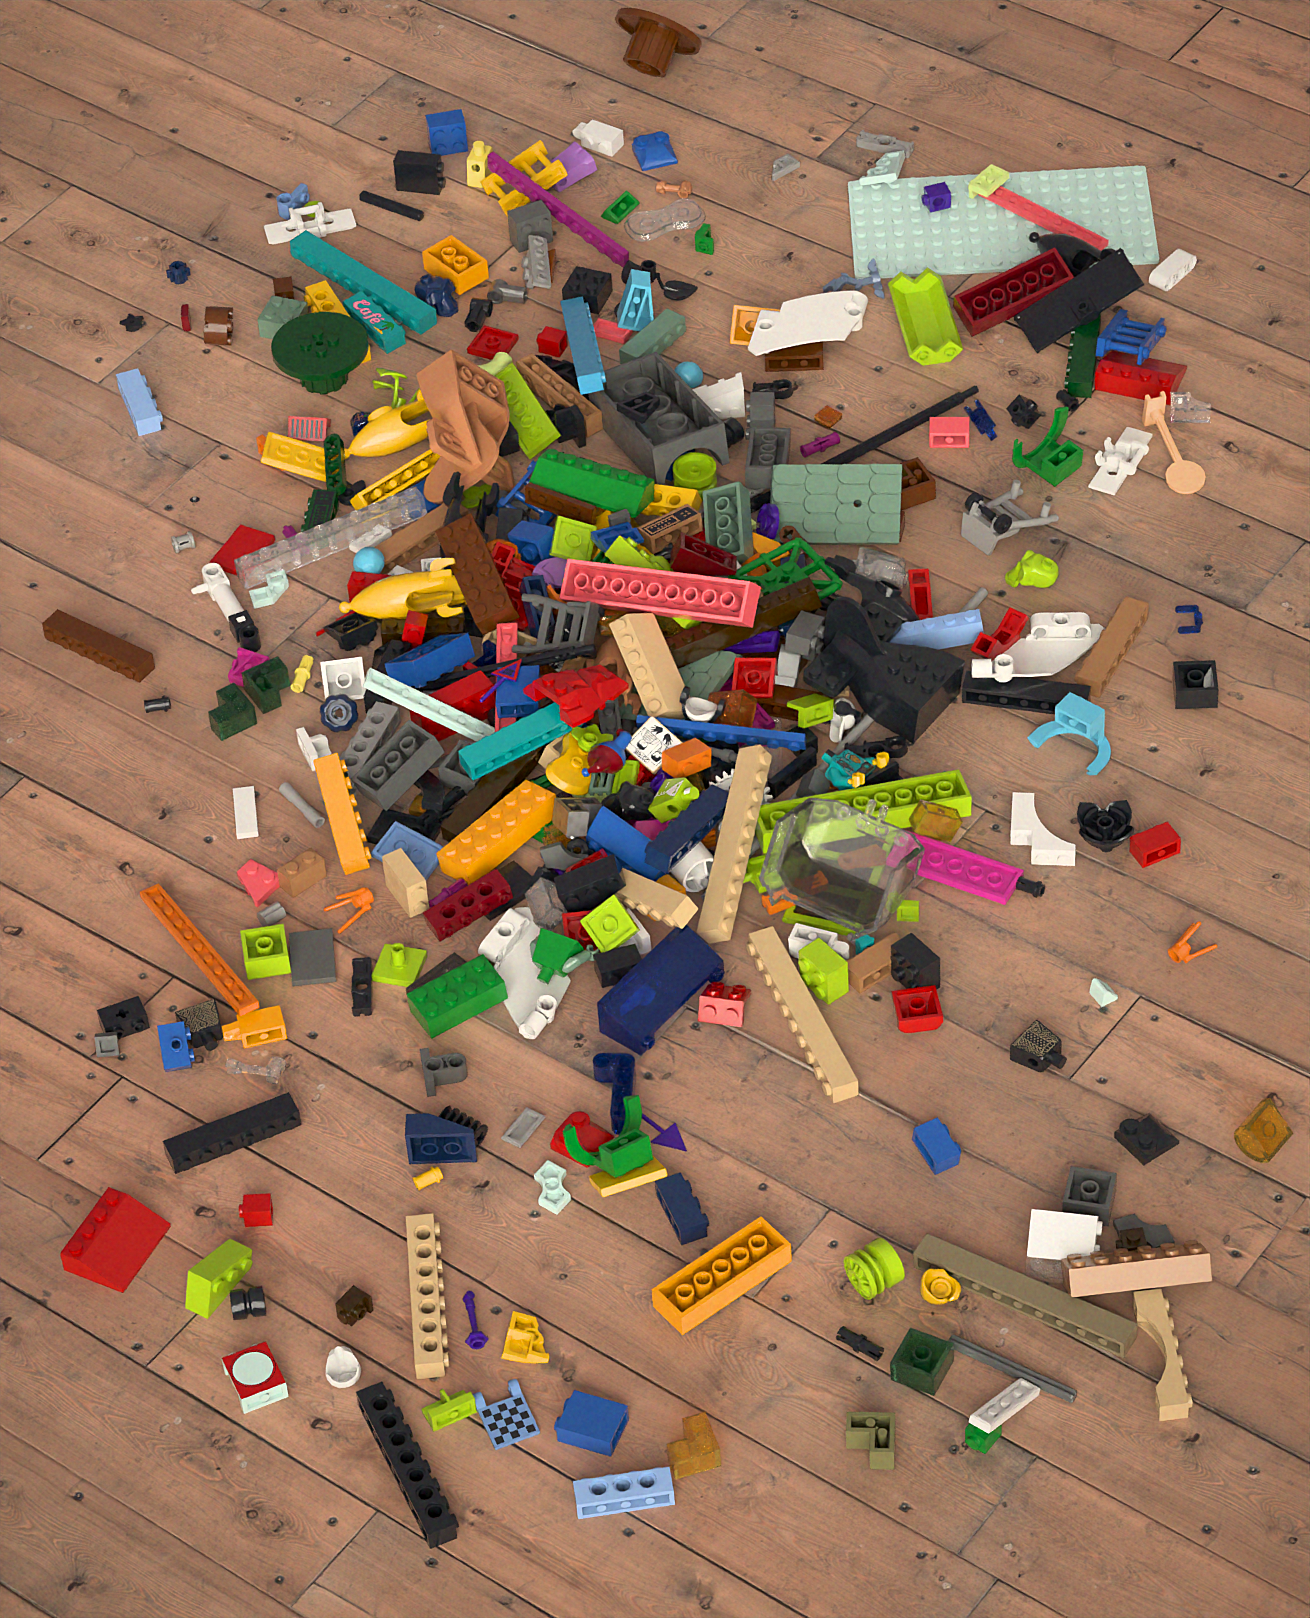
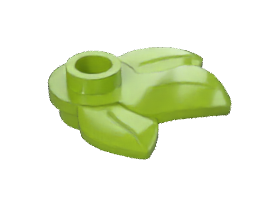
[461,483,492,509]
[571,724,613,752]

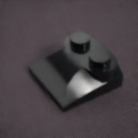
[323,612,378,651]
[1114,1113,1179,1166]

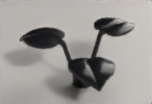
[614,260,698,318]

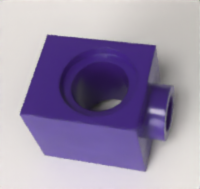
[921,182,951,212]

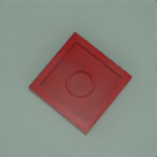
[467,325,519,360]

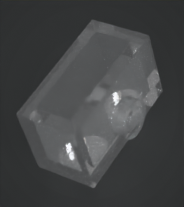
[525,877,567,931]

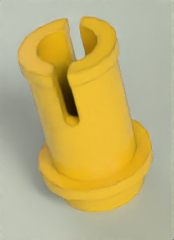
[412,1166,443,1191]

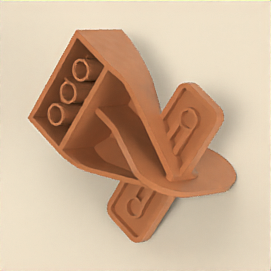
[416,350,515,504]

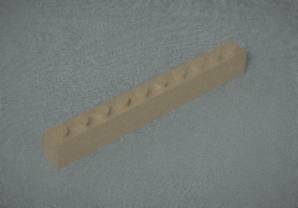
[913,1233,1137,1358]

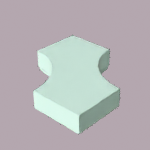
[534,1160,571,1214]

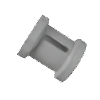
[171,531,195,553]

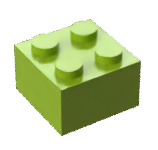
[240,924,291,980]
[798,938,849,1005]

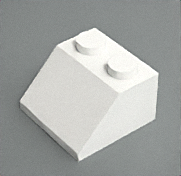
[320,657,366,700]

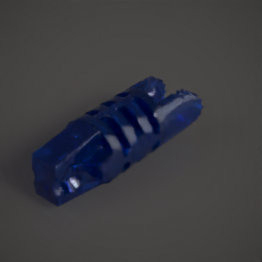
[964,399,998,441]

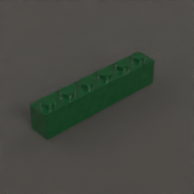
[1064,313,1101,398]

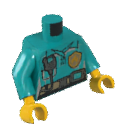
[821,749,889,791]

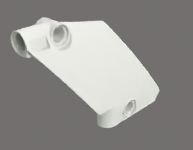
[748,291,868,356]
[971,612,1105,682]
[478,907,571,1039]

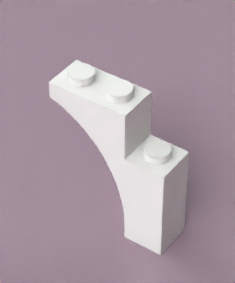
[1011,792,1075,866]

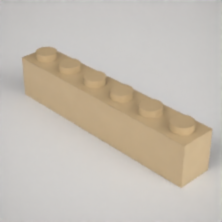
[614,868,698,929]

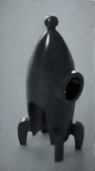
[1029,232,1133,277]
[440,472,500,575]
[819,555,920,623]

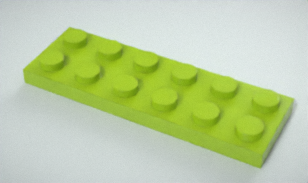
[495,362,561,459]

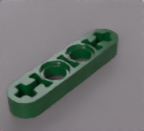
[324,433,347,496]

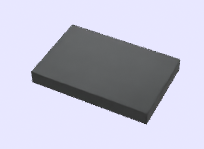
[289,928,336,986]

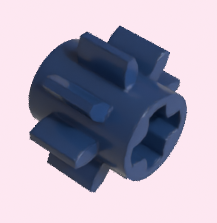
[166,261,191,285]

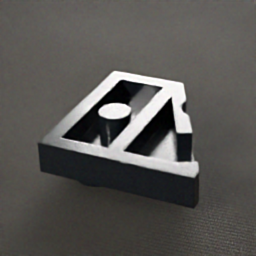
[617,391,660,424]

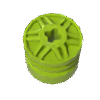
[843,1237,905,1300]

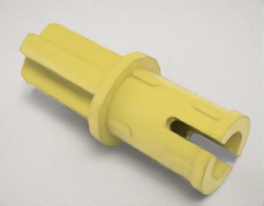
[290,655,313,693]

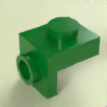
[695,223,714,255]

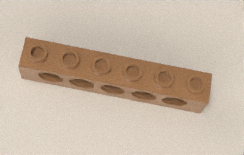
[516,353,603,438]

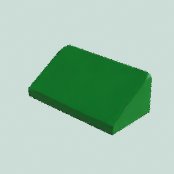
[601,190,640,224]

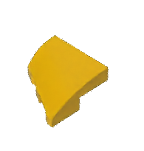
[501,1311,549,1363]

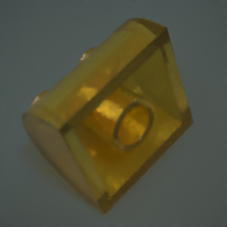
[1234,1098,1294,1163]

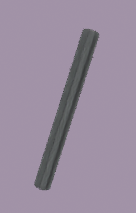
[948,1334,1077,1403]

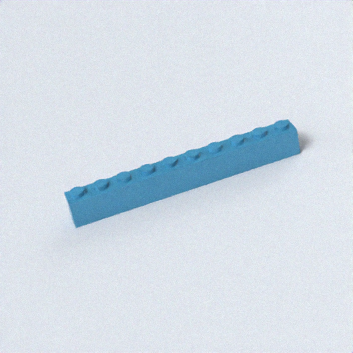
[560,296,606,395]

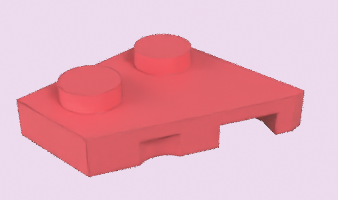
[237,859,280,907]

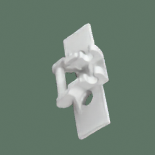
[264,202,356,244]
[1089,427,1153,495]

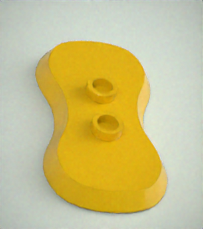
[546,728,592,796]

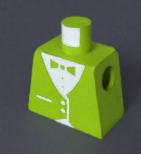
[648,777,699,823]

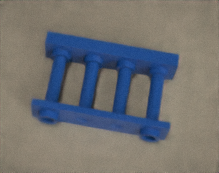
[1096,309,1167,365]
[495,460,557,526]

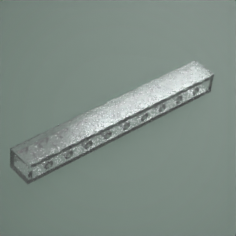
[234,486,427,589]

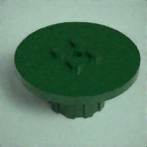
[271,312,369,395]

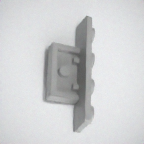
[521,235,551,289]

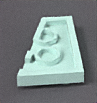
[859,150,905,186]

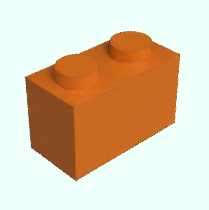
[662,738,711,778]

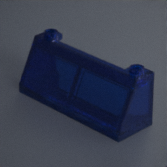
[597,925,725,1056]

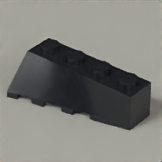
[363,639,412,714]

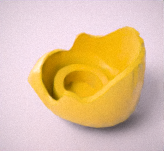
[920,1269,961,1305]

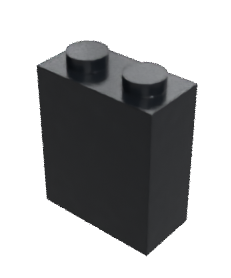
[393,150,446,195]

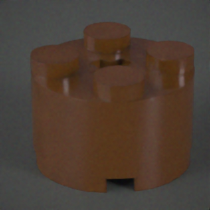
[204,306,233,346]

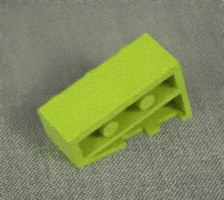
[185,1239,253,1319]

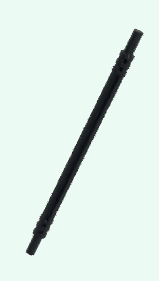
[411,644,596,693]

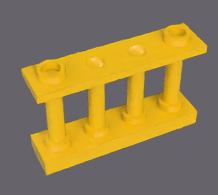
[480,140,568,217]

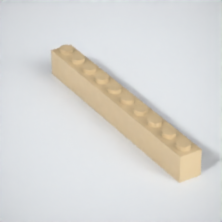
[697,745,772,944]
[746,926,859,1103]

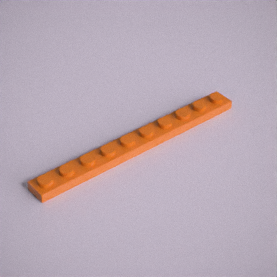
[140,883,260,1016]

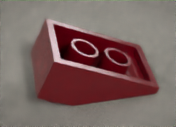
[670,532,737,576]

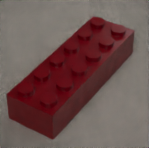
[953,248,1074,337]

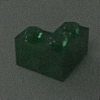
[241,656,290,714]
[208,683,257,741]

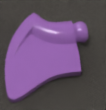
[532,557,567,589]

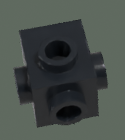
[1006,394,1041,429]

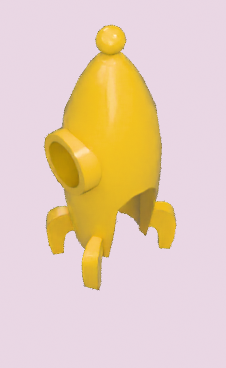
[344,389,430,459]
[339,558,466,619]

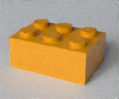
[422,235,489,295]

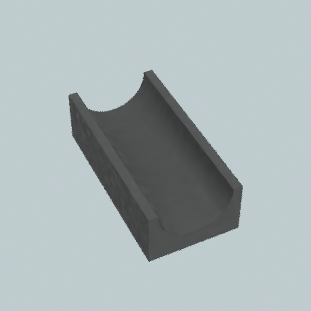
[588,352,730,485]

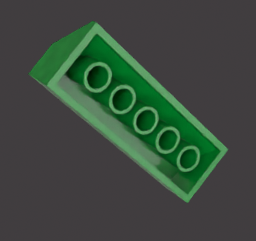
[529,449,655,518]

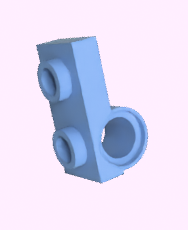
[277,183,310,220]

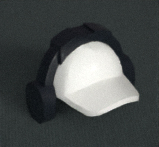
[679,686,727,723]
[822,697,861,743]

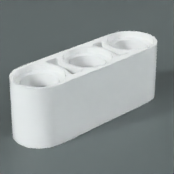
[1149,249,1197,291]

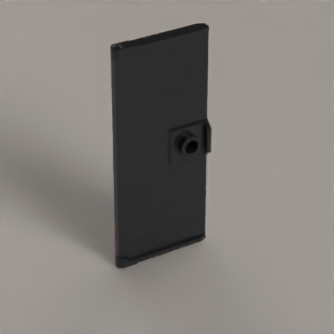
[1013,248,1144,353]

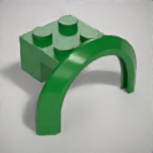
[1012,407,1084,487]
[562,1095,653,1178]

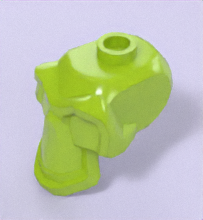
[1005,550,1059,588]

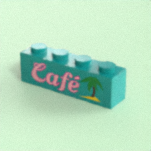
[342,291,406,354]

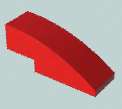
[908,568,933,620]

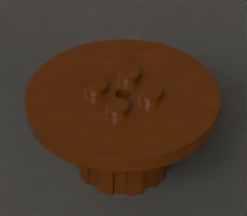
[615,8,702,78]

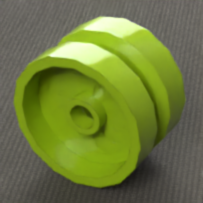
[673,452,717,501]

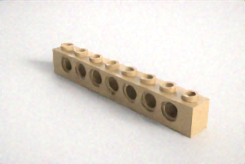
[406,1213,449,1379]

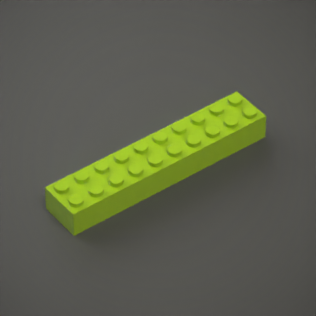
[755,769,972,854]

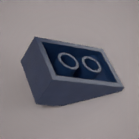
[405,1113,477,1164]

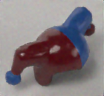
[581,728,632,777]

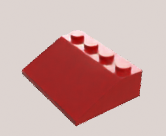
[1095,350,1187,405]
[60,1187,171,1293]

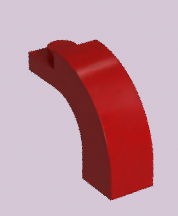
[970,607,1029,662]

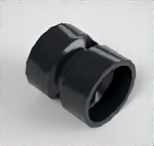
[723,417,745,449]
[230,1286,266,1320]

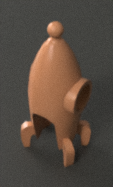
[586,633,642,725]

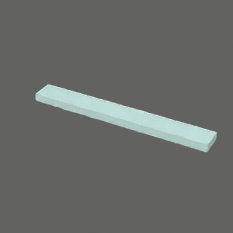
[363,668,495,741]

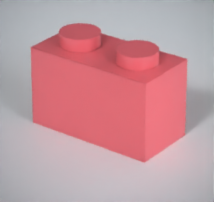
[929,417,969,448]

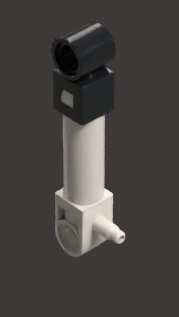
[191,563,261,652]

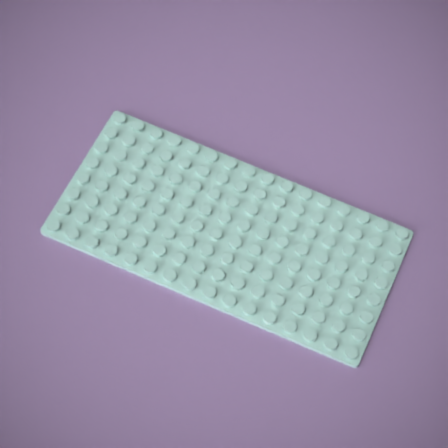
[848,165,1159,279]

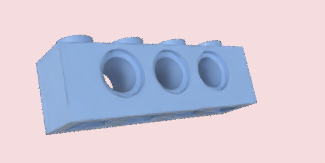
[573,1467,675,1519]

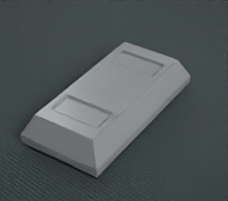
[501,1107,546,1148]

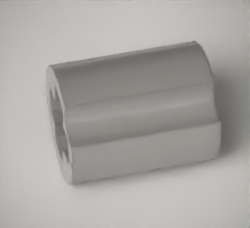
[257,901,286,927]

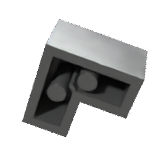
[746,392,776,440]
[785,610,825,661]

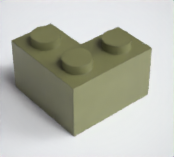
[846,1412,896,1470]

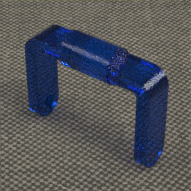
[1175,605,1203,634]

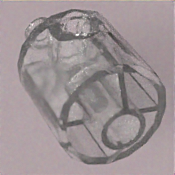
[850,547,909,589]

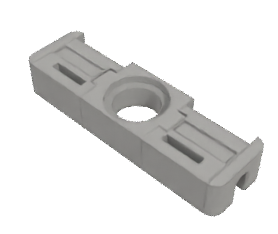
[856,130,914,158]

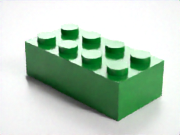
[406,954,508,1039]

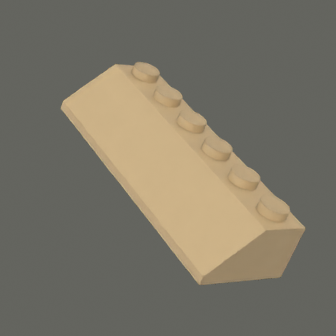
[609,613,690,720]

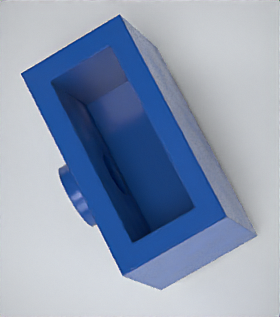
[157,1021,195,1072]
[912,1117,961,1175]

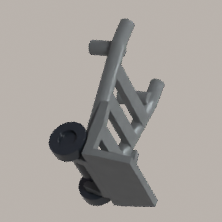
[512,593,605,659]

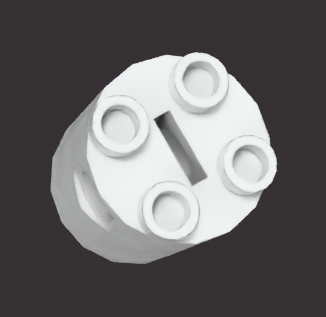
[670,841,714,892]

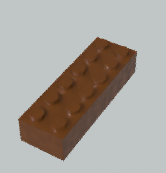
[435,513,520,635]

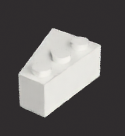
[692,372,745,419]

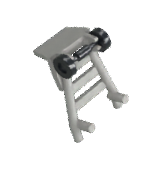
[961,480,1059,556]

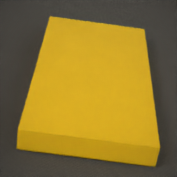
[260,431,339,483]

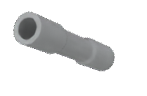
[279,782,325,828]

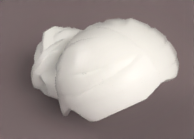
[326,1346,361,1388]

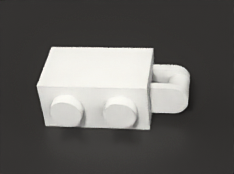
[572,119,624,157]
[788,923,849,961]

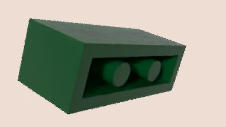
[301,489,339,546]

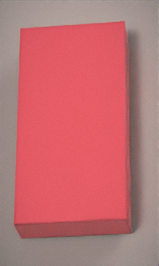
[593,318,633,344]

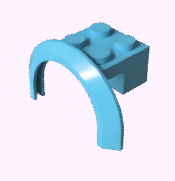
[1027,692,1111,776]

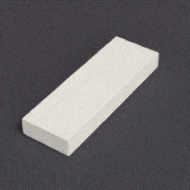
[233,786,258,839]

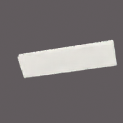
[969,1378,1040,1433]

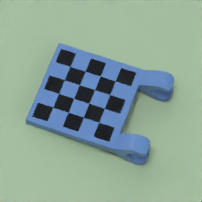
[472,1379,540,1450]

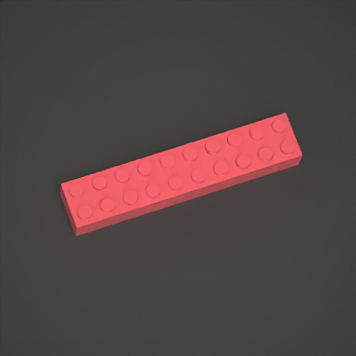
[559,559,761,628]

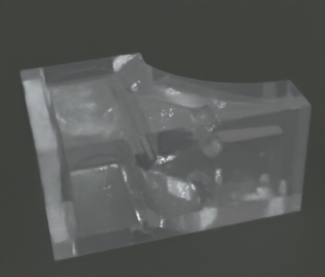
[1170,392,1211,423]

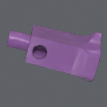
[541,141,597,192]

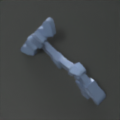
[823,258,885,299]

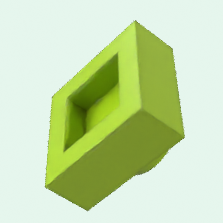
[897,900,919,922]

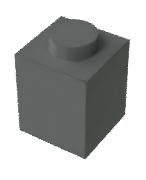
[796,768,831,798]

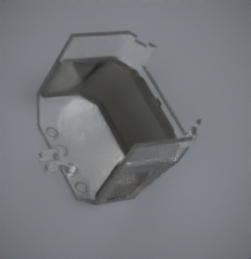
[759,798,925,942]

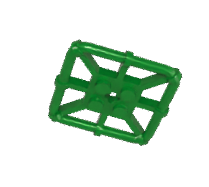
[728,537,843,600]

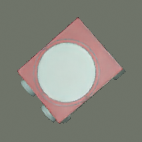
[222,1341,289,1414]

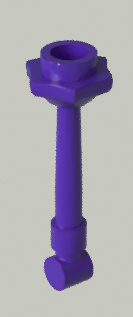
[462,1291,489,1349]

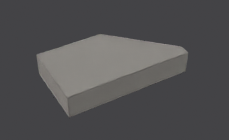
[772,154,800,181]

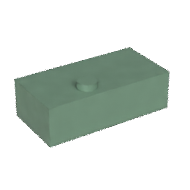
[703,481,754,565]

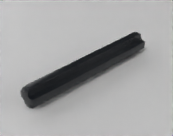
[359,190,424,221]

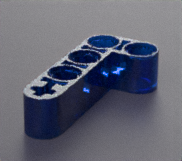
[592,1053,636,1135]

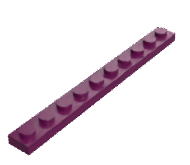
[488,151,629,268]

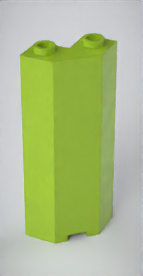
[888,267,963,366]

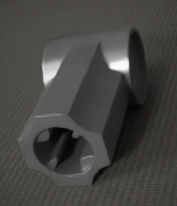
[487,279,528,304]

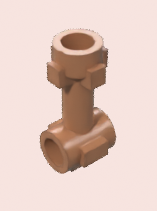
[656,180,692,199]

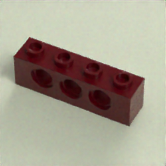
[423,869,513,942]

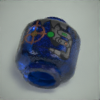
[350,411,371,437]

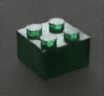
[890,1328,954,1396]

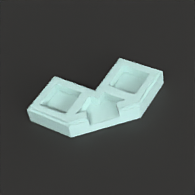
[249,569,289,609]

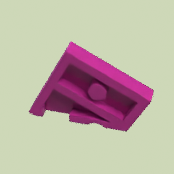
[228,647,271,688]

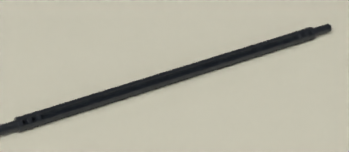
[750,386,979,513]

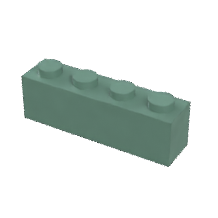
[619,308,686,364]

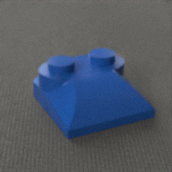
[632,131,678,171]

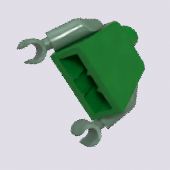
[530,928,600,984]

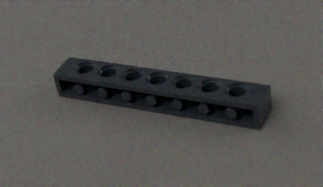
[356,1382,459,1549]

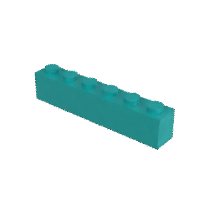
[458,703,583,781]

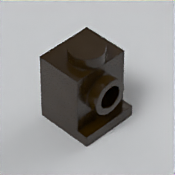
[335,1285,373,1326]

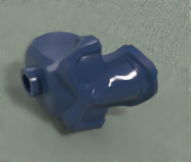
[414,274,458,317]

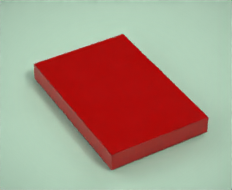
[209,524,275,578]

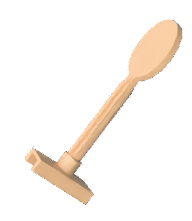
[1142,391,1206,494]

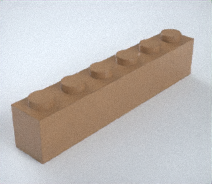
[374,503,468,575]
[1075,596,1149,698]

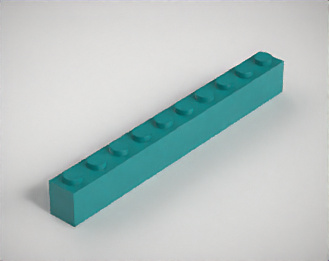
[290,230,437,335]

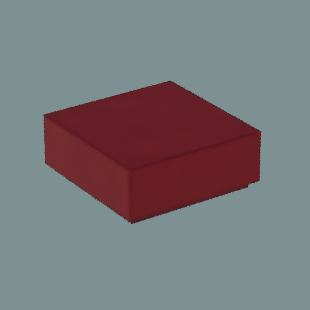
[181,304,191,331]

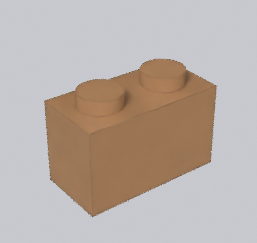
[277,847,327,898]

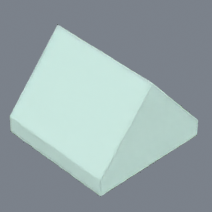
[1089,978,1118,1007]

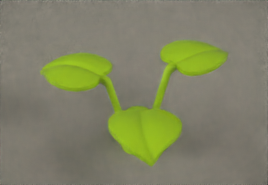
[372,368,420,409]

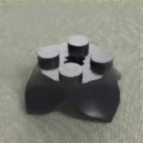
[1077,800,1134,852]

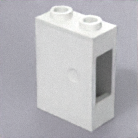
[1027,1209,1103,1260]

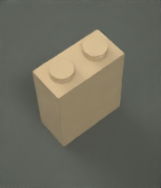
[382,848,429,918]

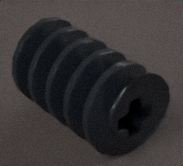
[439,1106,488,1147]

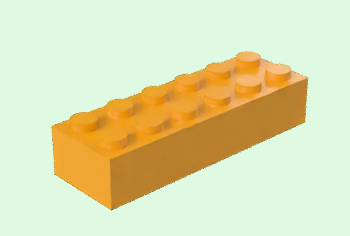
[436,780,557,885]
[651,1216,792,1335]

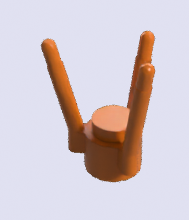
[324,887,374,933]
[1168,921,1217,963]

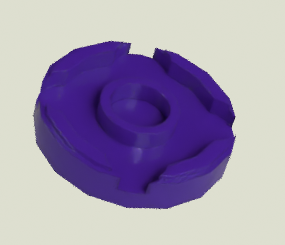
[756,503,779,540]

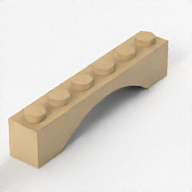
[1133,1288,1192,1421]

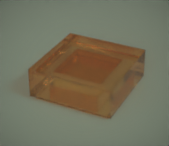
[814,405,842,429]

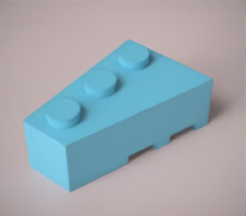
[617,269,654,331]

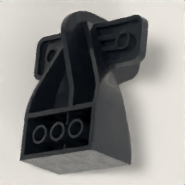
[803,597,965,744]

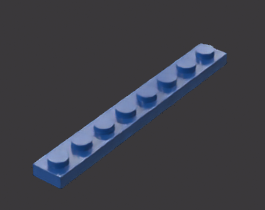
[636,715,807,751]

